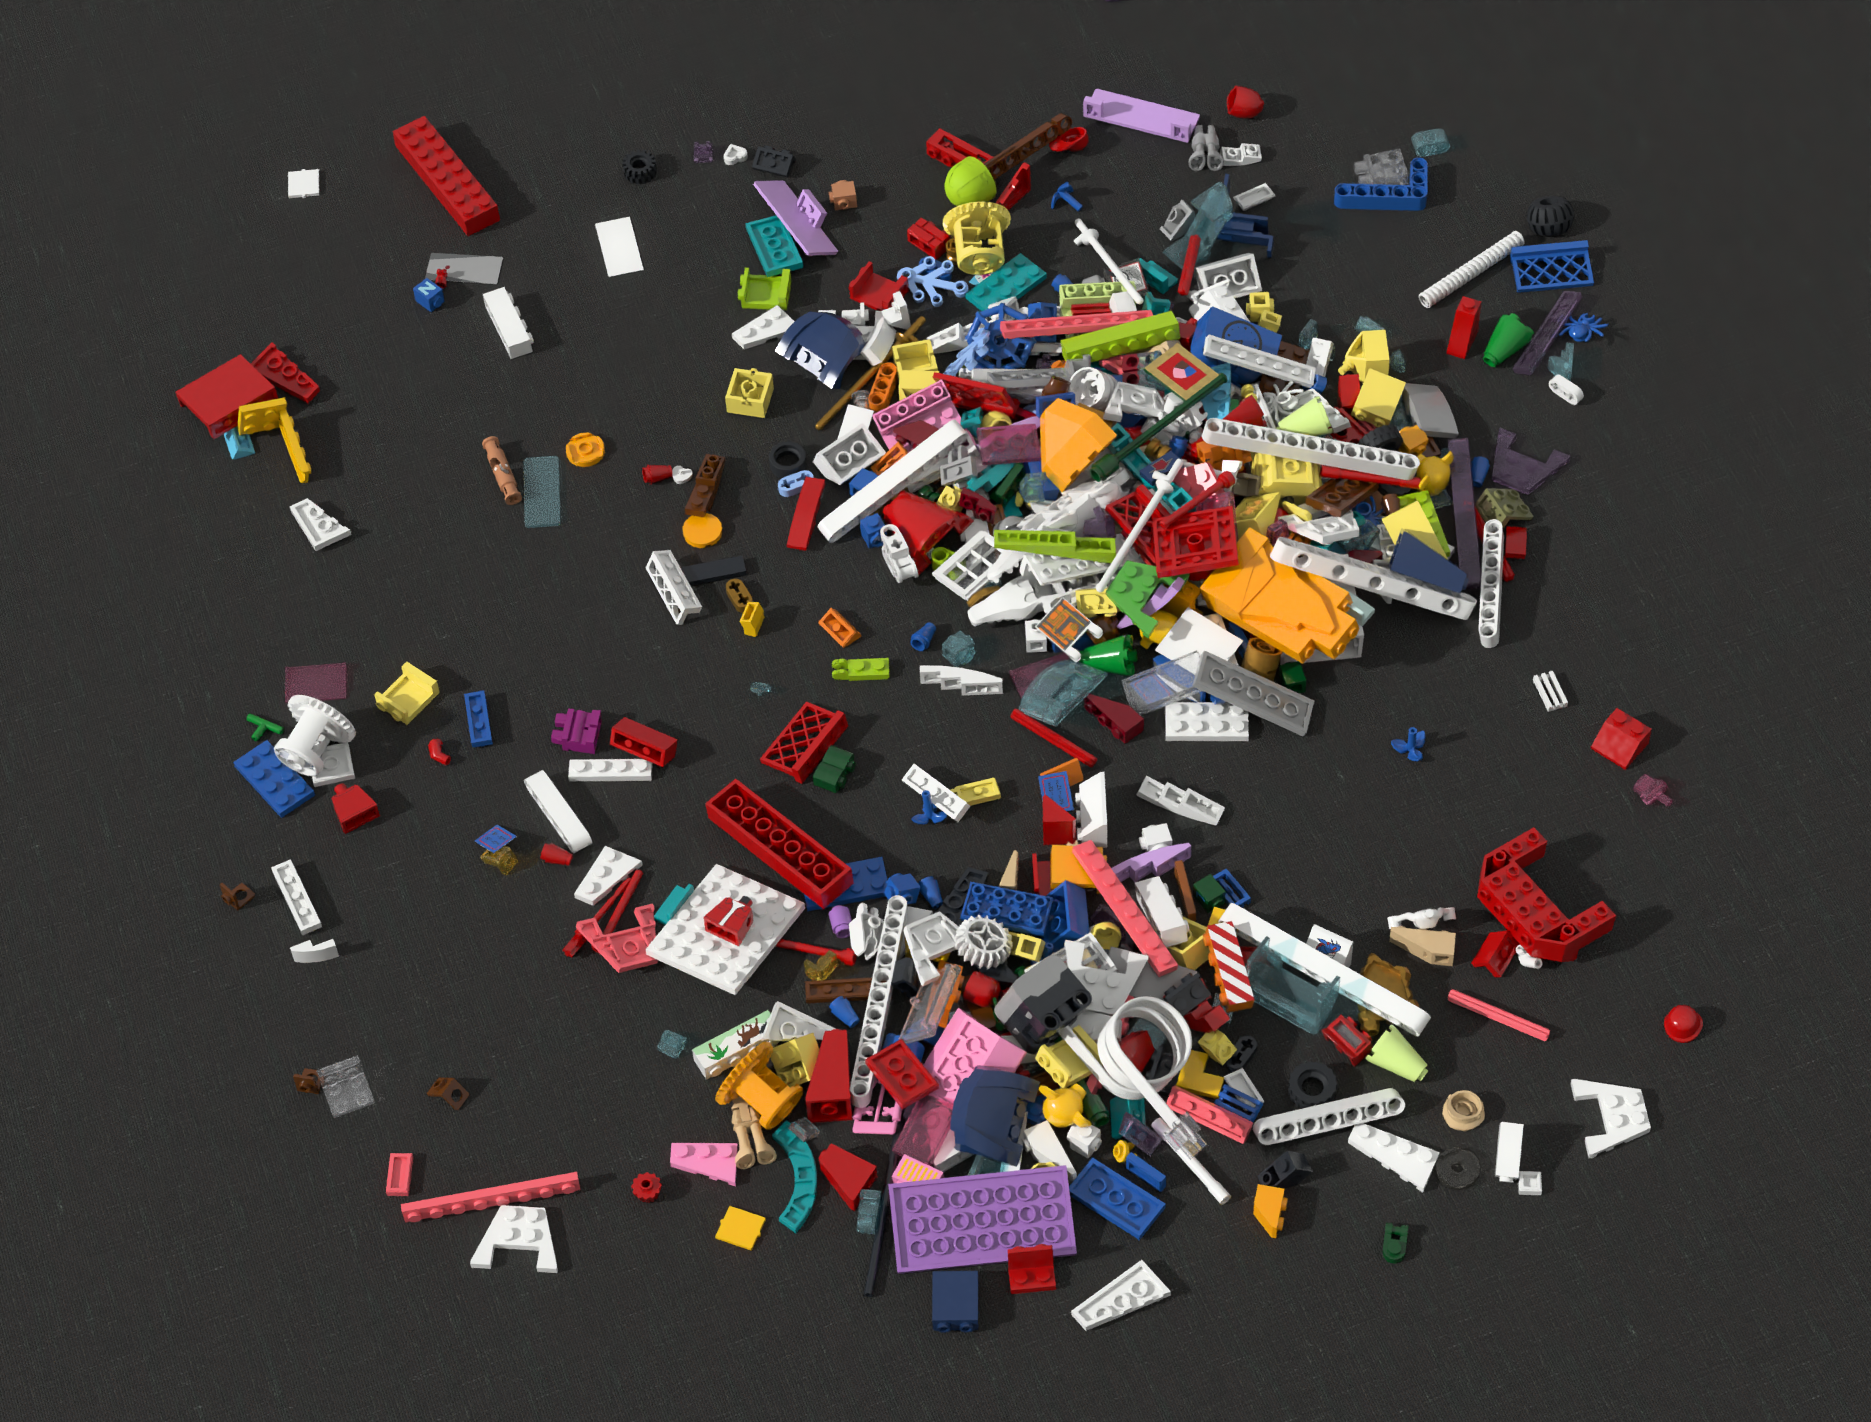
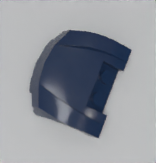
[775,312,866,389]
[950,1065,1040,1167]

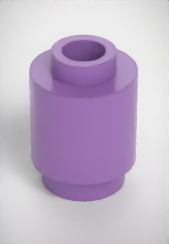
[829,905,852,938]

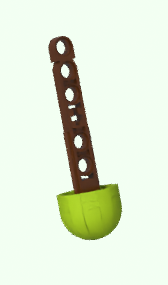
[945,113,1072,206]

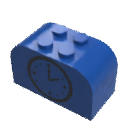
[1191,306,1282,384]

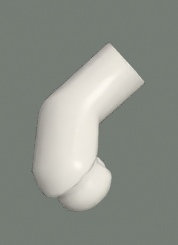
[1516,945,1542,969]

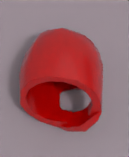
[1227,86,1264,119]

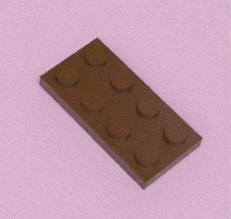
[1259,341,1310,401]
[1305,478,1379,518]

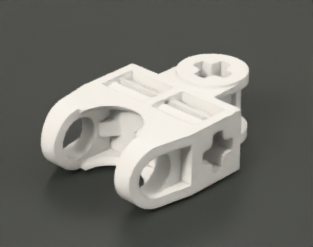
[880,524,918,583]

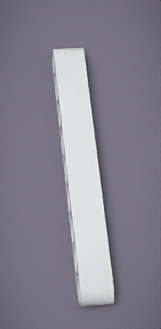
[817,420,968,543]

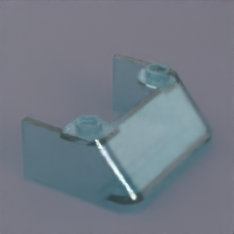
[1163,181,1233,269]
[1247,936,1341,1034]

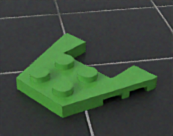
[1106,560,1190,639]

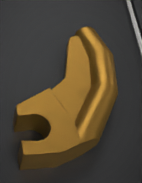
[967,585,1000,607]

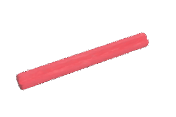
[1448,989,1550,1041]

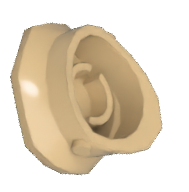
[1442,1090,1485,1131]

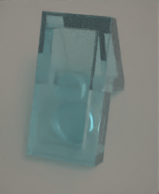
[1548,343,1574,381]
[1017,472,1047,503]
[1336,519,1380,553]

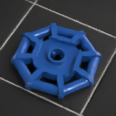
[965,303,1037,369]

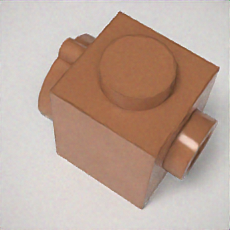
[829,180,857,210]

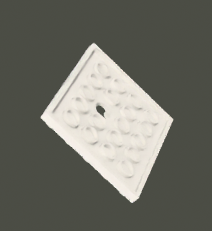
[646,864,805,995]

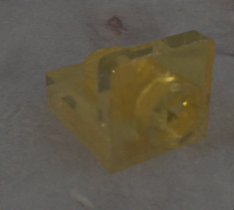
[480,846,518,875]
[804,950,838,981]

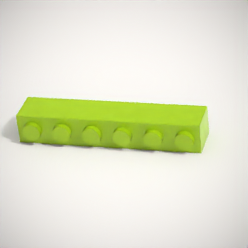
[1061,311,1180,363]

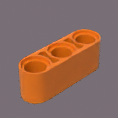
[868,362,897,414]

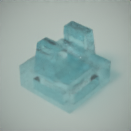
[657,1030,687,1059]

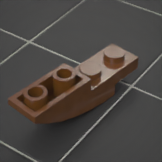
[685,454,725,517]

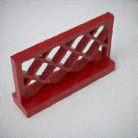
[932,372,1020,420]
[1105,484,1171,565]
[760,702,848,784]

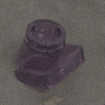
[1084,505,1116,538]

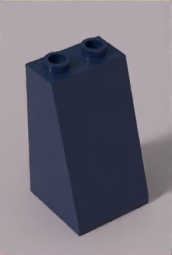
[1388,528,1469,593]

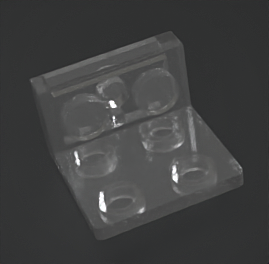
[316,1055,375,1118]

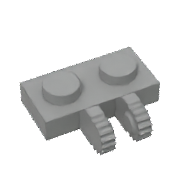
[940,445,977,486]

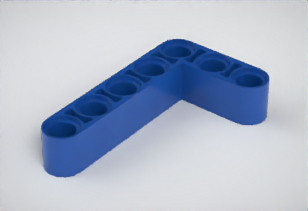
[1334,158,1428,211]

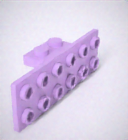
[753,181,838,256]

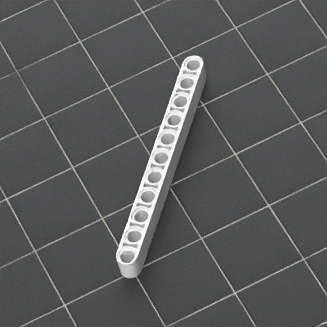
[1202,418,1420,480]
[850,895,908,1108]
[1219,903,1431,1036]

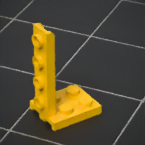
[237,397,311,483]

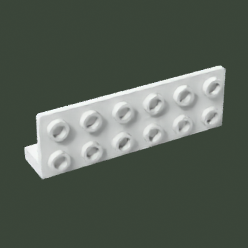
[1019,534,1145,586]

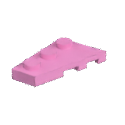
[670,1143,738,1187]

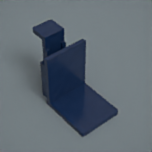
[1216,174,1274,258]

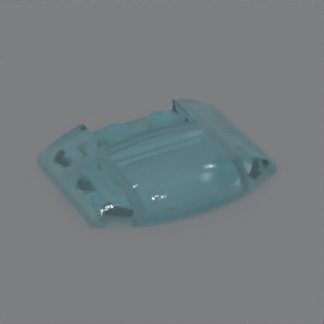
[1019,659,1108,726]

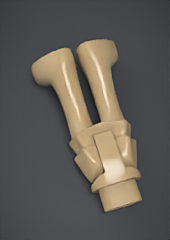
[732,1096,777,1169]

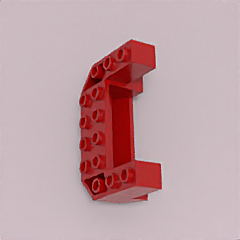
[1477,827,1616,962]

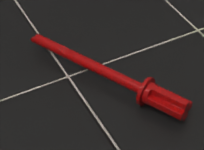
[562,878,631,958]

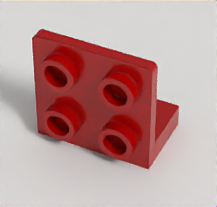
[1007,1244,1056,1294]

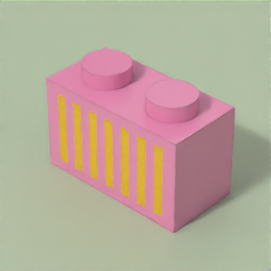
[892,1154,944,1183]

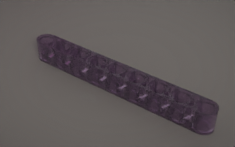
[1448,437,1481,590]

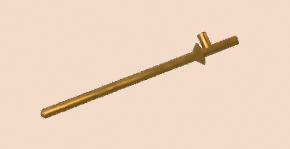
[815,316,926,430]

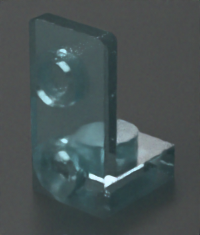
[1299,319,1335,361]

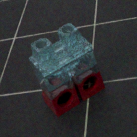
[1122,350,1165,391]

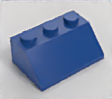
[1042,880,1089,953]

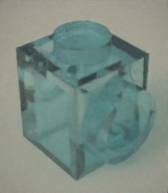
[942,630,976,667]

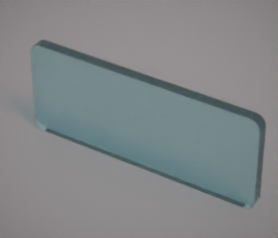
[523,456,561,528]

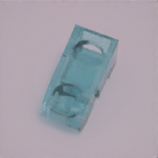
[857,1189,882,1234]

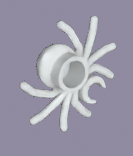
[1263,381,1304,424]

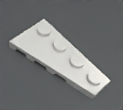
[1071,1260,1171,1331]

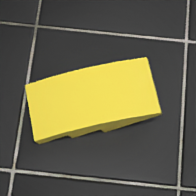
[1382,500,1448,559]

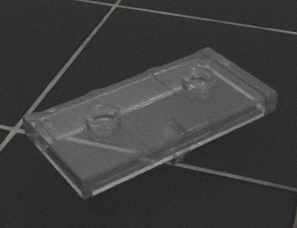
[1121,650,1202,716]
[899,964,961,1044]

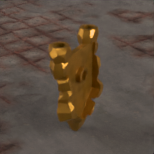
[1357,953,1419,1037]

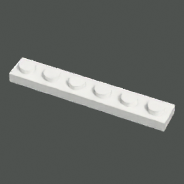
[1203,335,1316,388]

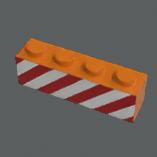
[1203,921,1254,1013]

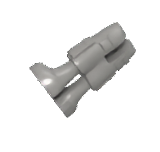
[1189,125,1224,171]

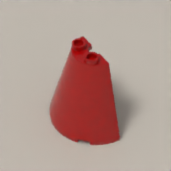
[1184,395,1267,461]
[883,490,974,576]

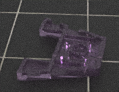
[1492,428,1570,495]

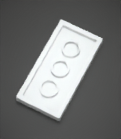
[1165,702,1249,741]

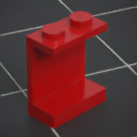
[849,261,909,311]

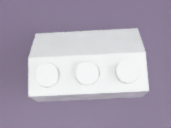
[1194,253,1262,298]
[1189,285,1250,322]
[813,423,886,485]
[1075,772,1107,848]

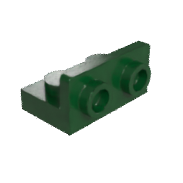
[989,462,1026,507]

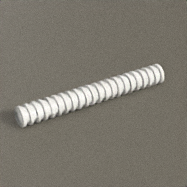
[1419,231,1524,308]

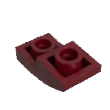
[959,487,997,524]

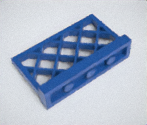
[1510,240,1594,293]

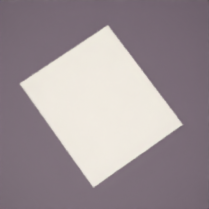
[1155,607,1243,675]

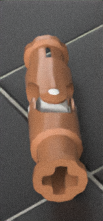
[482,436,522,505]

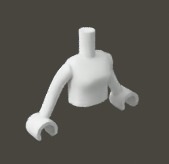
[1387,907,1456,929]

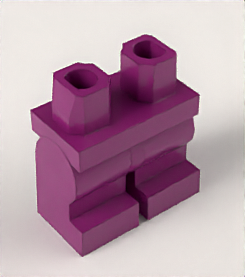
[551,708,602,754]

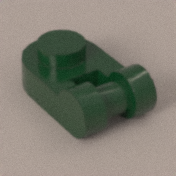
[1383,1223,1408,1264]

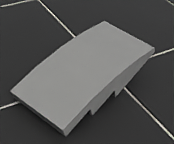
[1402,383,1459,439]
[1108,947,1197,999]

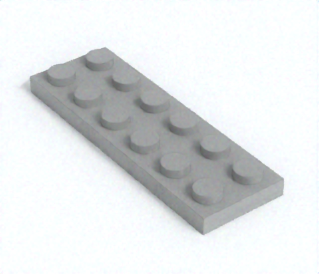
[1193,650,1314,736]

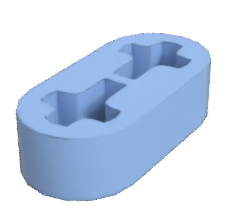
[778,470,814,497]

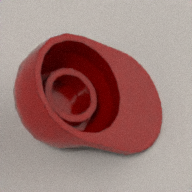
[1049,127,1089,152]

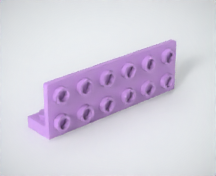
[1083,89,1200,143]

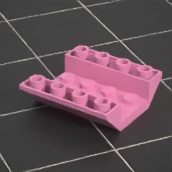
[872,379,977,458]
[924,1008,1027,1111]

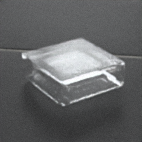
[788,1117,820,1142]

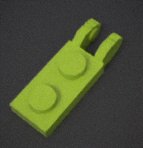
[832,658,889,681]

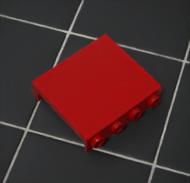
[175,354,279,439]

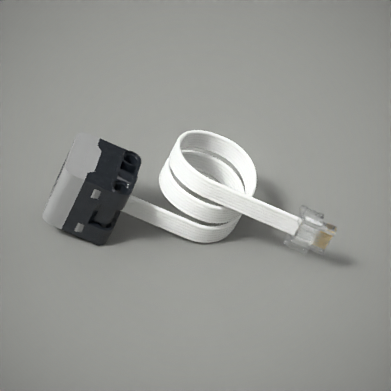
[994,955,1207,1160]

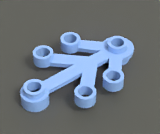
[897,256,969,307]
[943,328,990,377]

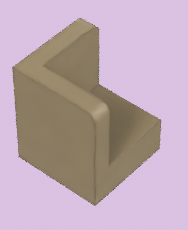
[1230,473,1261,497]

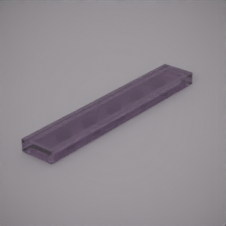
[1513,291,1582,375]

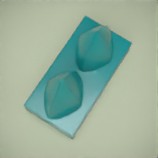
[960,407,984,439]

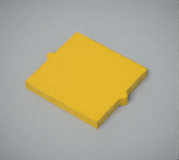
[715,1206,766,1251]

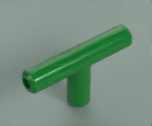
[247,713,284,741]

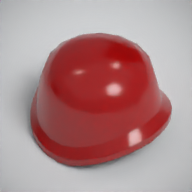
[1664,1005,1703,1043]

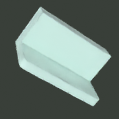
[1341,587,1375,626]

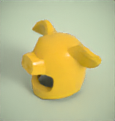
[1416,451,1454,496]
[1139,610,1177,649]
[1039,1083,1092,1128]

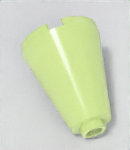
[1276,396,1334,436]
[1366,1024,1428,1082]

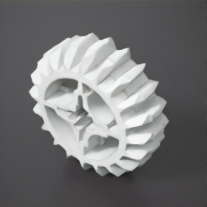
[954,915,1013,969]

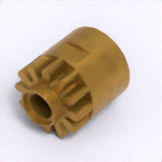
[1241,638,1282,681]

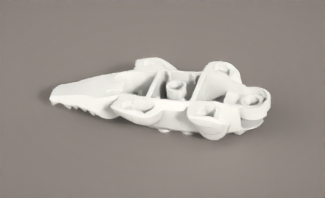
[987,466,1130,583]
[968,535,1121,627]

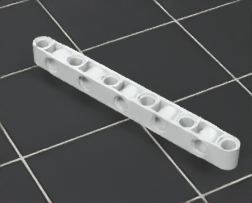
[1270,537,1477,620]

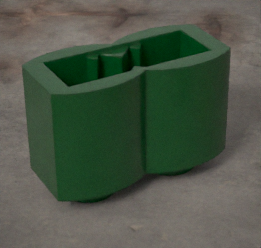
[813,745,856,793]

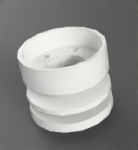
[1068,367,1118,412]

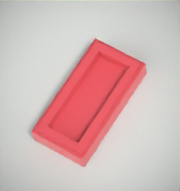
[386,1153,413,1196]

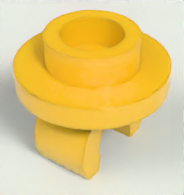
[1113,1140,1137,1163]

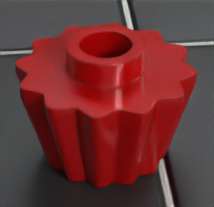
[631,1172,662,1203]

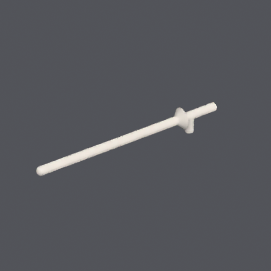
[1074,219,1143,304]
[1096,459,1184,593]

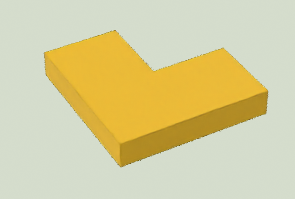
[1176,1050,1224,1099]

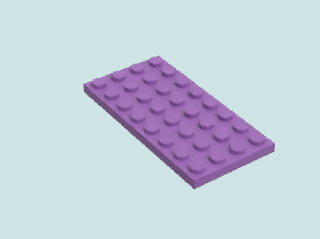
[888,1165,1077,1274]

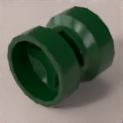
[917,485,941,503]

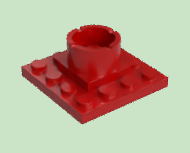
[1153,506,1239,581]

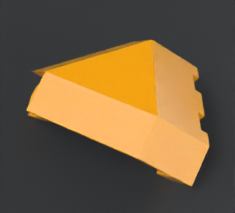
[1040,398,1117,492]

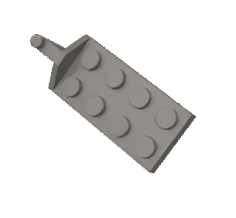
[987,354,1091,391]

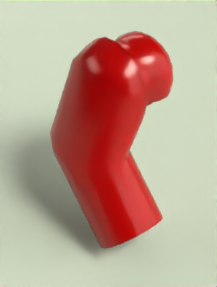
[428,739,451,766]

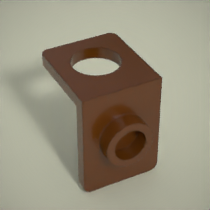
[219,883,255,911]
[293,1068,325,1094]
[427,1078,469,1110]

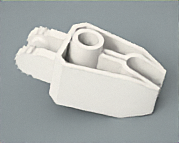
[849,903,884,960]

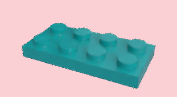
[745,215,803,277]
[965,253,1047,318]

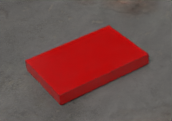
[865,1039,939,1110]

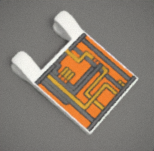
[1035,597,1103,663]

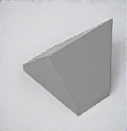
[1160,200,1195,241]

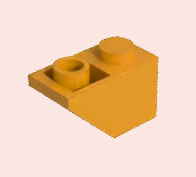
[1253,1184,1288,1238]

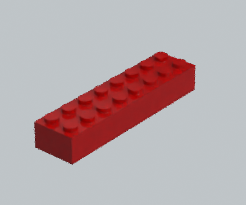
[392,116,500,236]
[705,779,854,909]

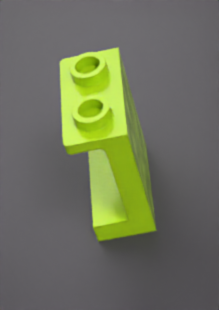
[738,268,792,310]

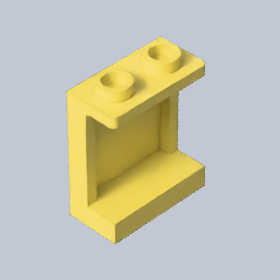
[1351,368,1406,428]
[374,662,440,725]
[1035,1025,1103,1088]

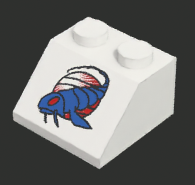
[1306,924,1353,968]

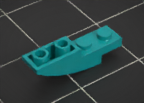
[967,436,1024,492]

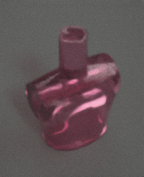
[1633,774,1673,807]

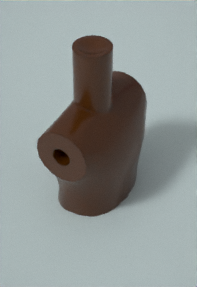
[1042,376,1071,396]

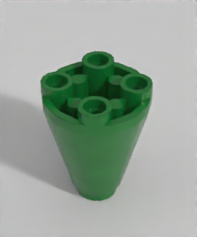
[1483,313,1534,367]
[1079,635,1137,676]

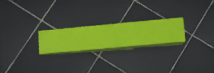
[994,530,1116,563]

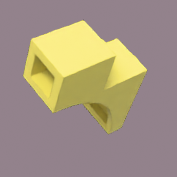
[1008,931,1046,962]

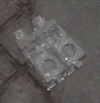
[1354,148,1408,185]

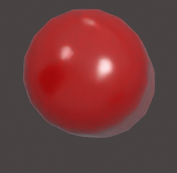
[963,971,1000,1008]

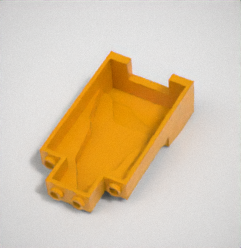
[1200,527,1360,664]

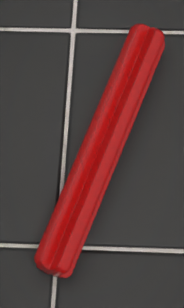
[1177,234,1201,296]

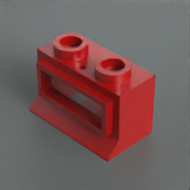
[1322,1014,1373,1067]

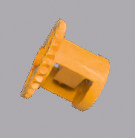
[715,1041,803,1130]

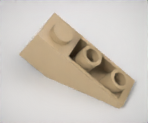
[1389,926,1456,966]

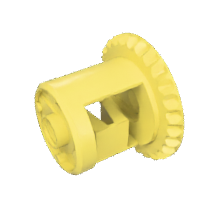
[943,202,1011,275]

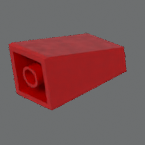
[806,1029,852,1123]

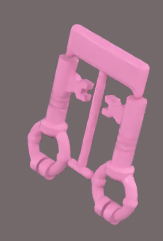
[852,1074,903,1135]

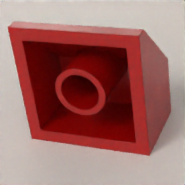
[1591,708,1652,770]

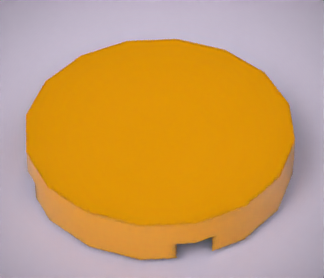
[566,432,605,467]
[683,513,722,548]

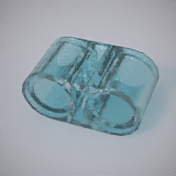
[1411,129,1450,157]

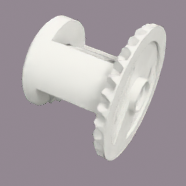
[274,695,356,776]

